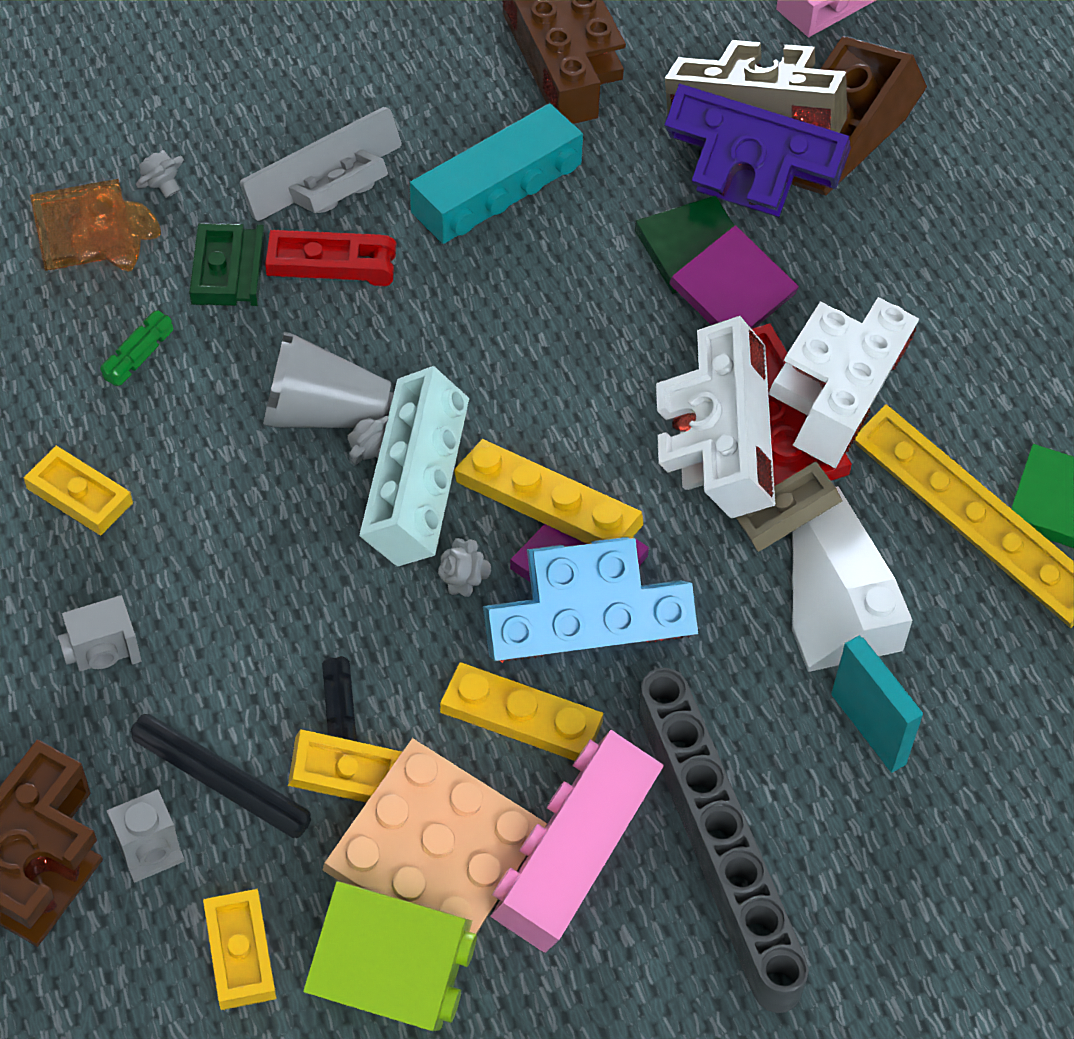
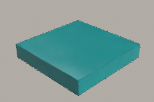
[831,635,923,773]

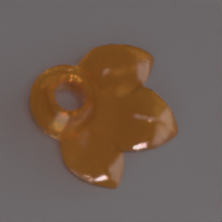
[70,186,161,272]

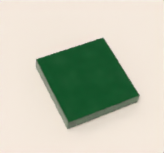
[635,195,735,294]

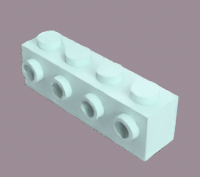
[359,366,469,566]

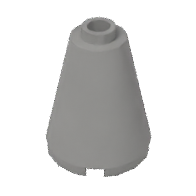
[263,332,394,428]

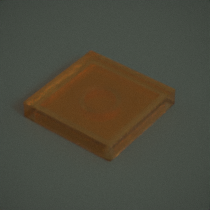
[30,179,135,271]

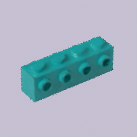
[410,103,583,244]

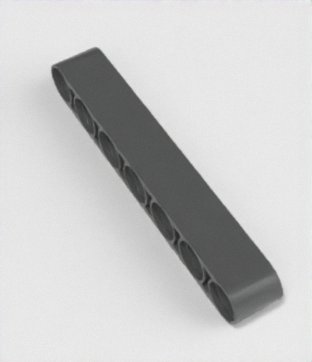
[638,667,809,1013]

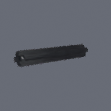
[130,714,311,838]

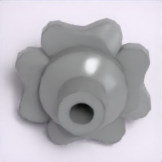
[135,150,184,198]
[347,416,389,465]
[438,538,491,597]

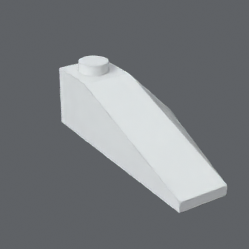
[792,486,913,672]

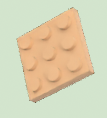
[323,738,547,934]

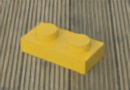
[23,445,133,536]
[288,729,402,803]
[203,889,277,1010]

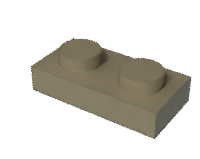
[735,462,842,552]

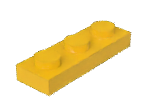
[440,662,604,761]

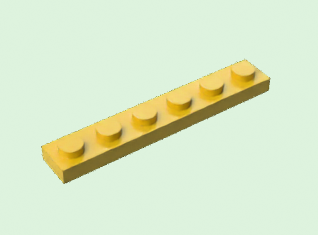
[853,404,1074,628]

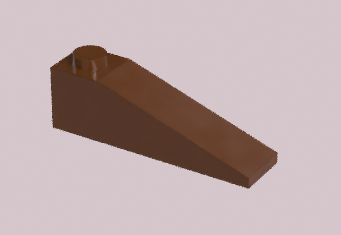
[792,36,927,196]

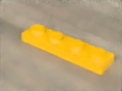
[454,439,644,544]

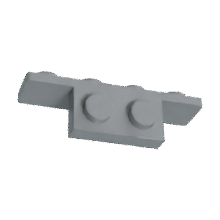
[240,107,402,221]

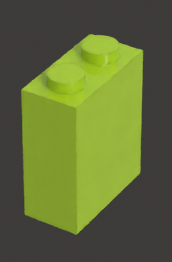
[303,881,477,1031]

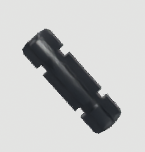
[322,656,357,742]

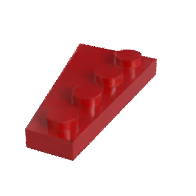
[752,323,852,486]

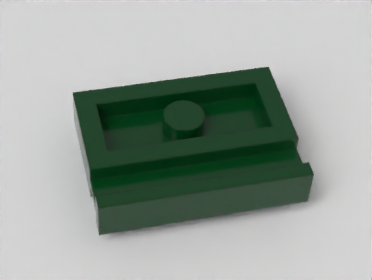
[189,223,265,306]

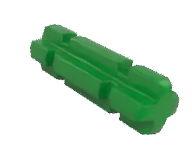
[100,310,173,386]

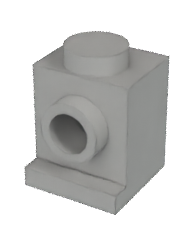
[58,595,142,672]
[107,789,185,883]

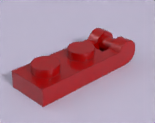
[265,230,397,286]

